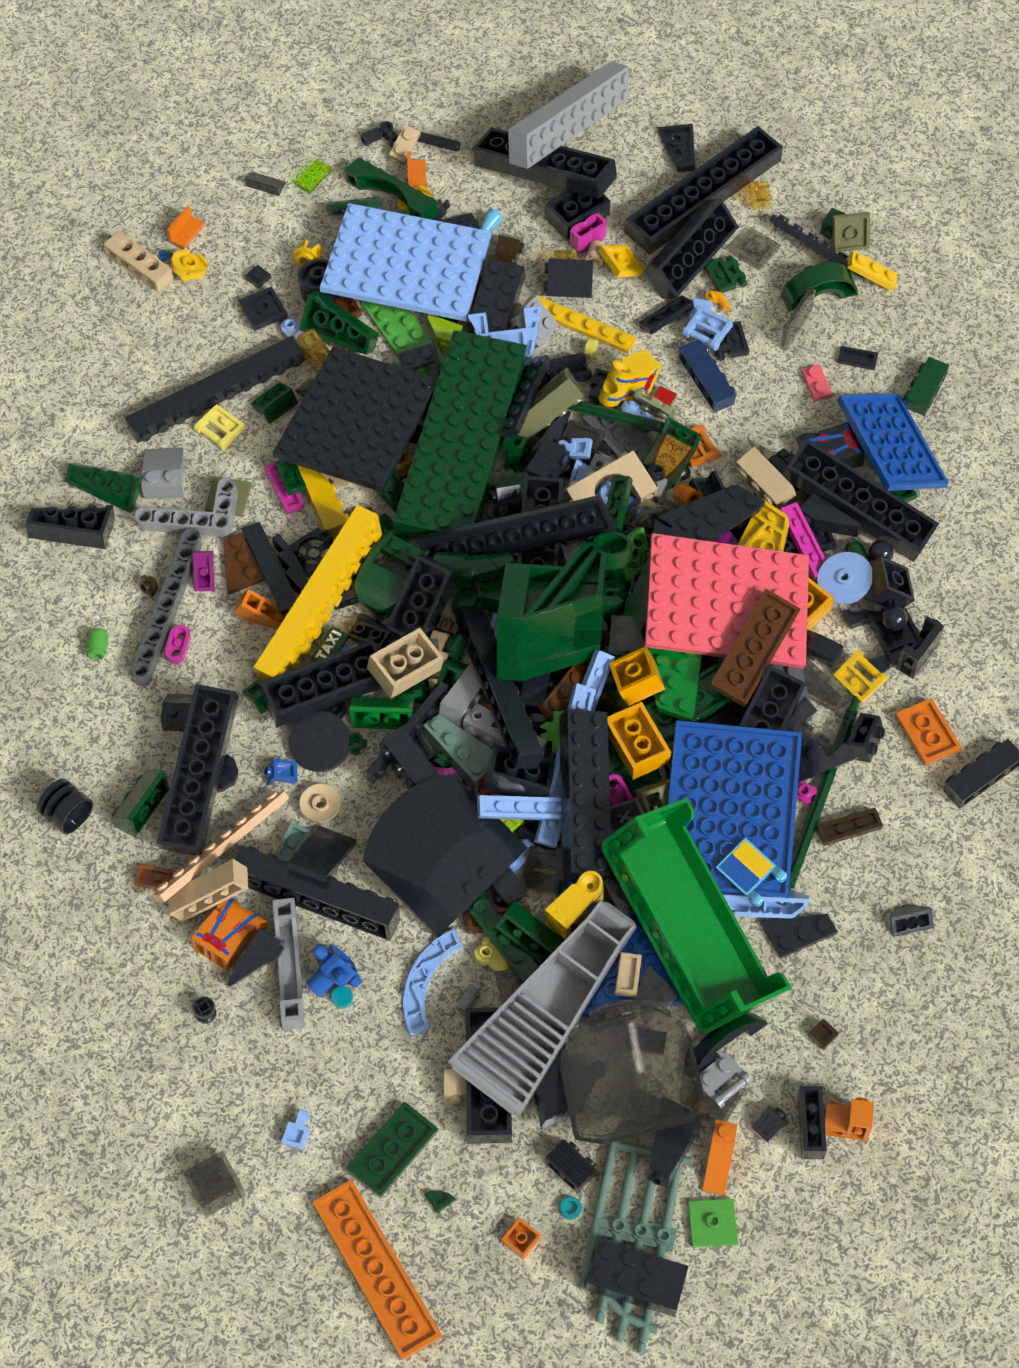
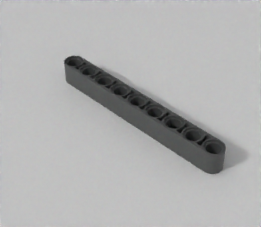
[131,528,202,686]

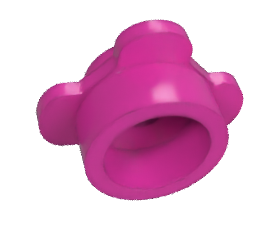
[797,781,817,804]

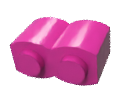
[570,213,607,253]

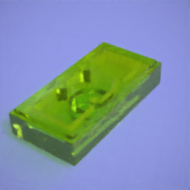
[295,159,331,194]

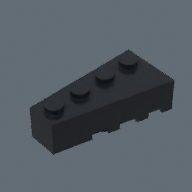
[26,505,115,549]

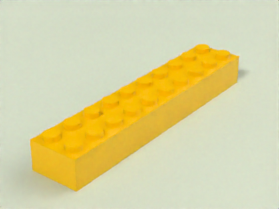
[254,505,382,682]

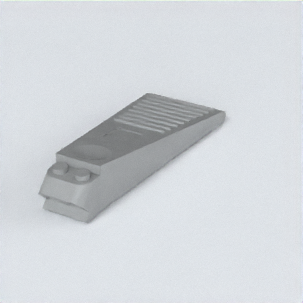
[448,901,636,1117]

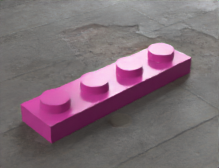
[779,502,826,580]

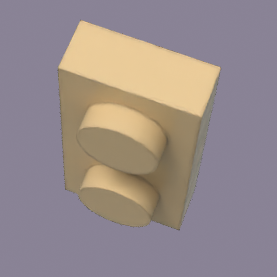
[389,125,421,164]

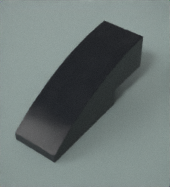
[806,630,844,668]

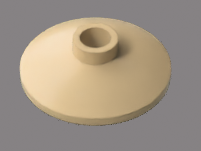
[299,784,341,822]

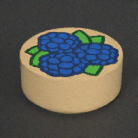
[156,248,174,265]

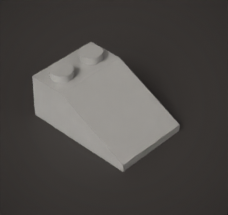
[142,448,184,499]

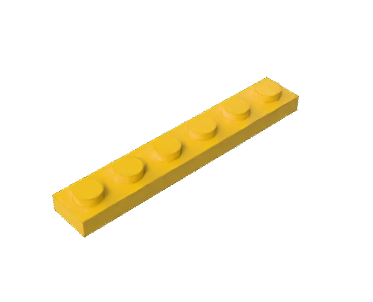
[536,295,637,354]

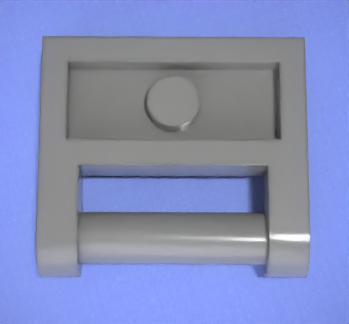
[693,1052,753,1109]

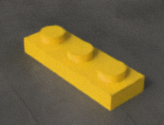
[847,250,897,290]

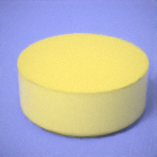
[584,338,598,358]

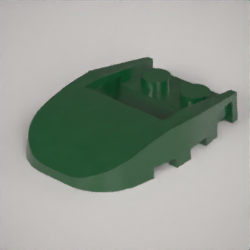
[354,532,431,613]

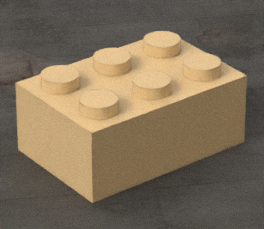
[737,447,798,509]
[367,628,444,698]

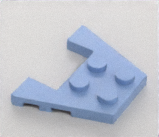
[468,305,542,366]

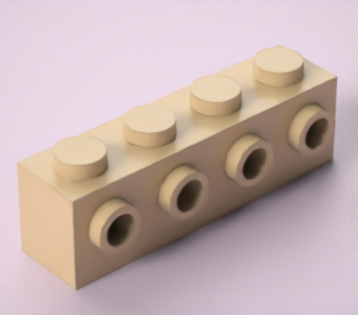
[169,859,248,922]

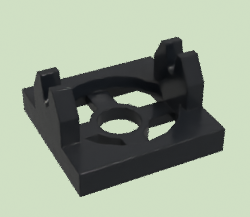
[289,527,334,577]

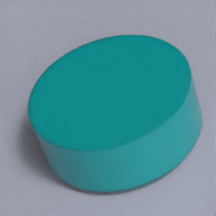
[331,986,353,1009]
[559,1196,582,1220]

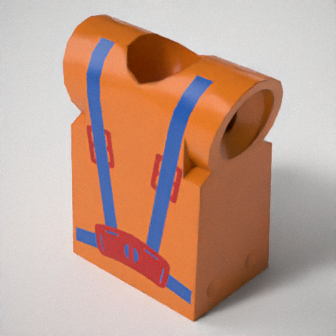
[191,898,268,972]

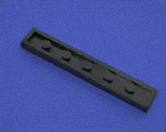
[242,522,297,615]

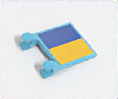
[716,838,787,907]

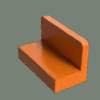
[407,151,426,188]
[167,206,205,249]

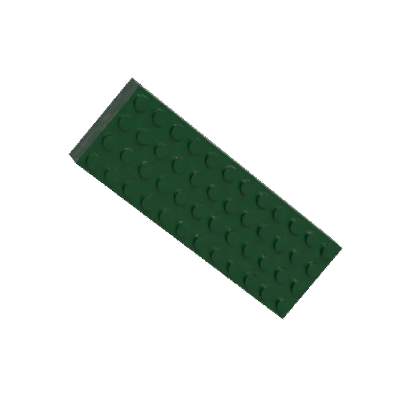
[393,330,527,538]

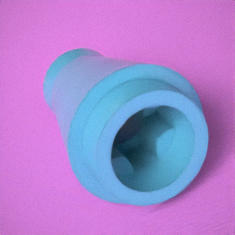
[480,209,502,232]

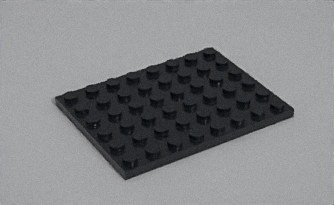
[273,346,438,492]

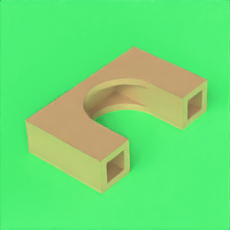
[566,450,658,503]

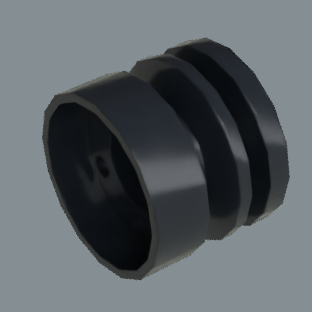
[36,778,94,835]

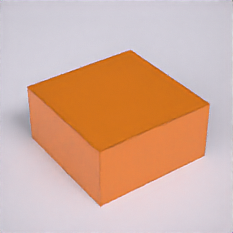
[501,1218,541,1260]

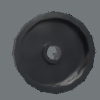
[298,259,340,303]

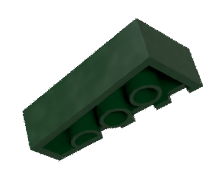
[299,291,379,355]

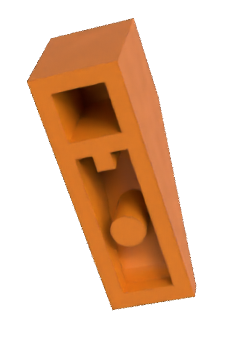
[233,589,288,630]
[702,1120,738,1196]

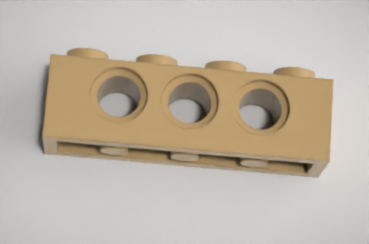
[103,231,174,292]

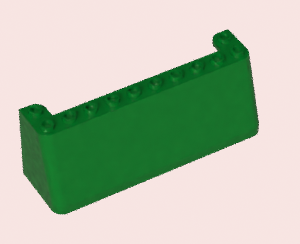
[602,798,792,1033]

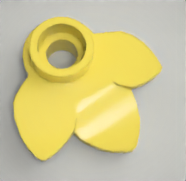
[474,936,508,972]

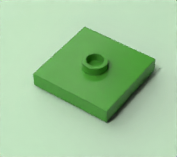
[688,1199,738,1248]

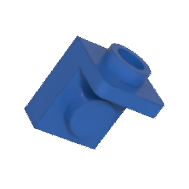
[264,758,297,785]

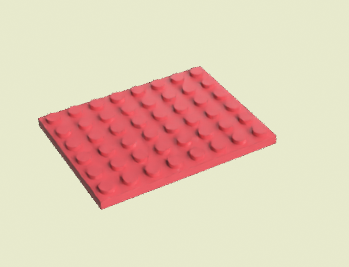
[644,533,809,669]

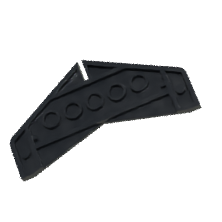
[647,485,765,591]

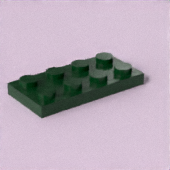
[346,1101,439,1199]

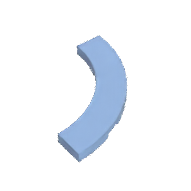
[403,928,463,1037]

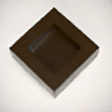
[808,1019,839,1050]

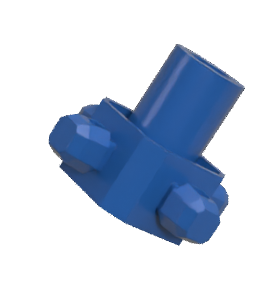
[306,944,362,997]

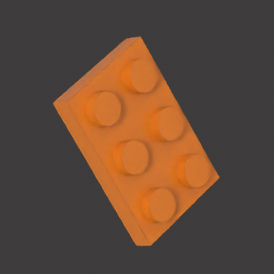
[895,698,962,766]

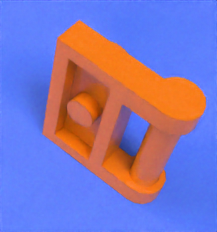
[688,425,722,468]

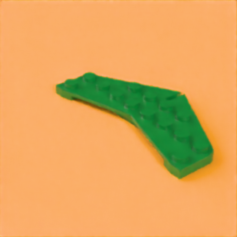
[648,648,702,722]

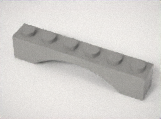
[273,898,305,1030]

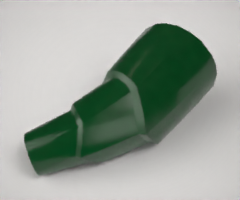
[433,552,514,589]

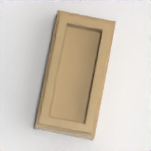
[615,952,642,998]

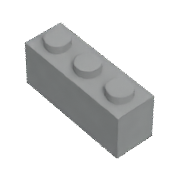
[439,666,485,726]

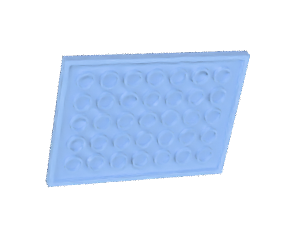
[320,203,492,321]

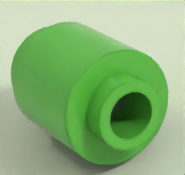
[86,628,109,659]

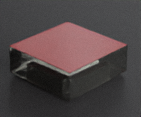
[654,386,677,406]

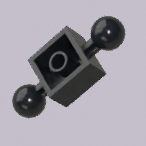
[868,540,915,631]

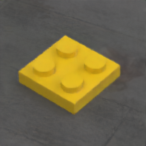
[598,245,645,277]

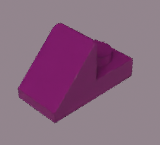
[193,551,216,591]

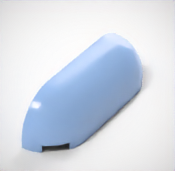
[723,891,809,918]

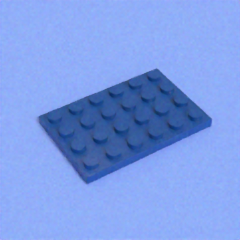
[837,394,949,491]

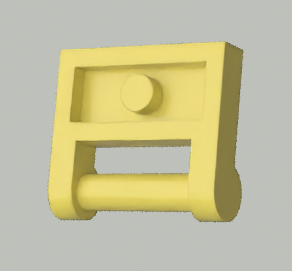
[194,404,246,451]

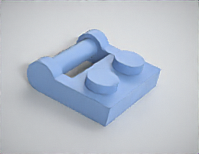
[683,307,733,351]

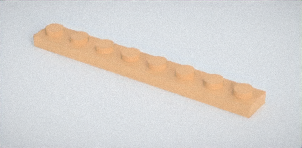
[152,791,289,902]

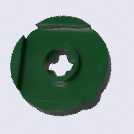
[393,678,430,702]

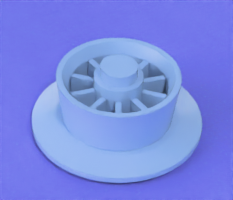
[817,552,872,604]

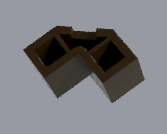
[491,233,525,265]

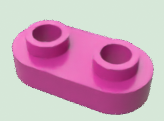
[165,625,191,664]
[609,773,633,805]

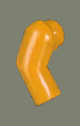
[705,290,731,311]

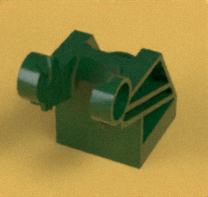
[497,531,631,681]

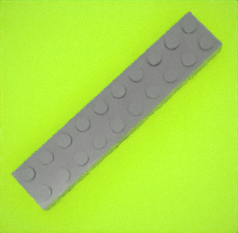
[508,61,629,169]

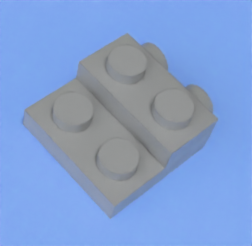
[509,296,559,349]

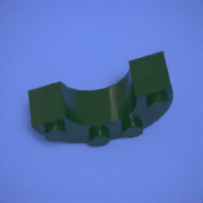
[781,261,858,312]

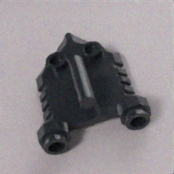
[533,1043,607,1130]

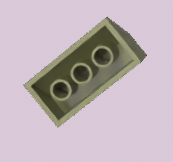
[517,368,584,441]

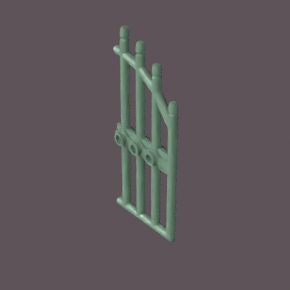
[579,1139,691,1355]

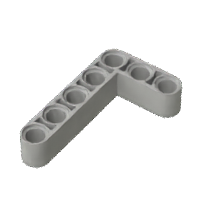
[135,477,238,537]

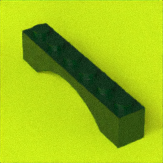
[344,157,439,220]

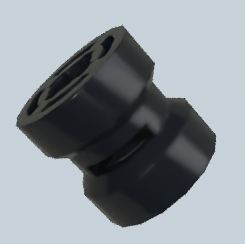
[193,997,217,1024]

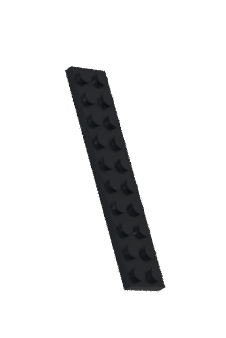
[416,495,615,558]

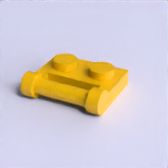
[833,650,888,703]

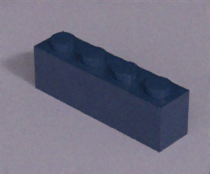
[678,339,737,413]

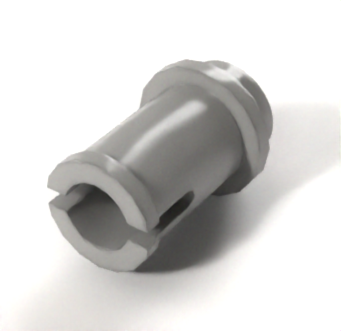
[456,985,480,1014]

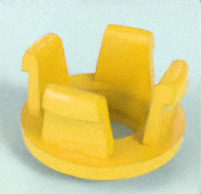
[293,240,325,267]

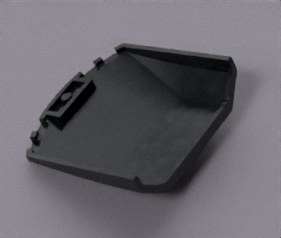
[362,774,528,937]

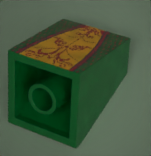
[642,417,701,487]

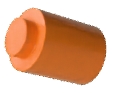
[673,483,702,505]

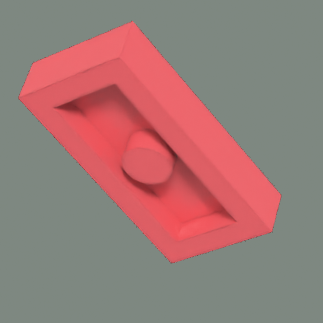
[801,364,833,402]

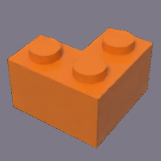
[824,1097,874,1141]

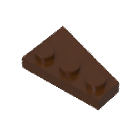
[224,532,265,595]

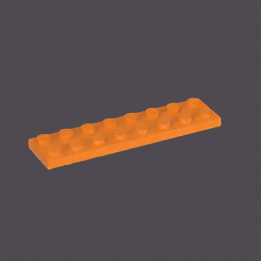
[312,1179,442,1361]

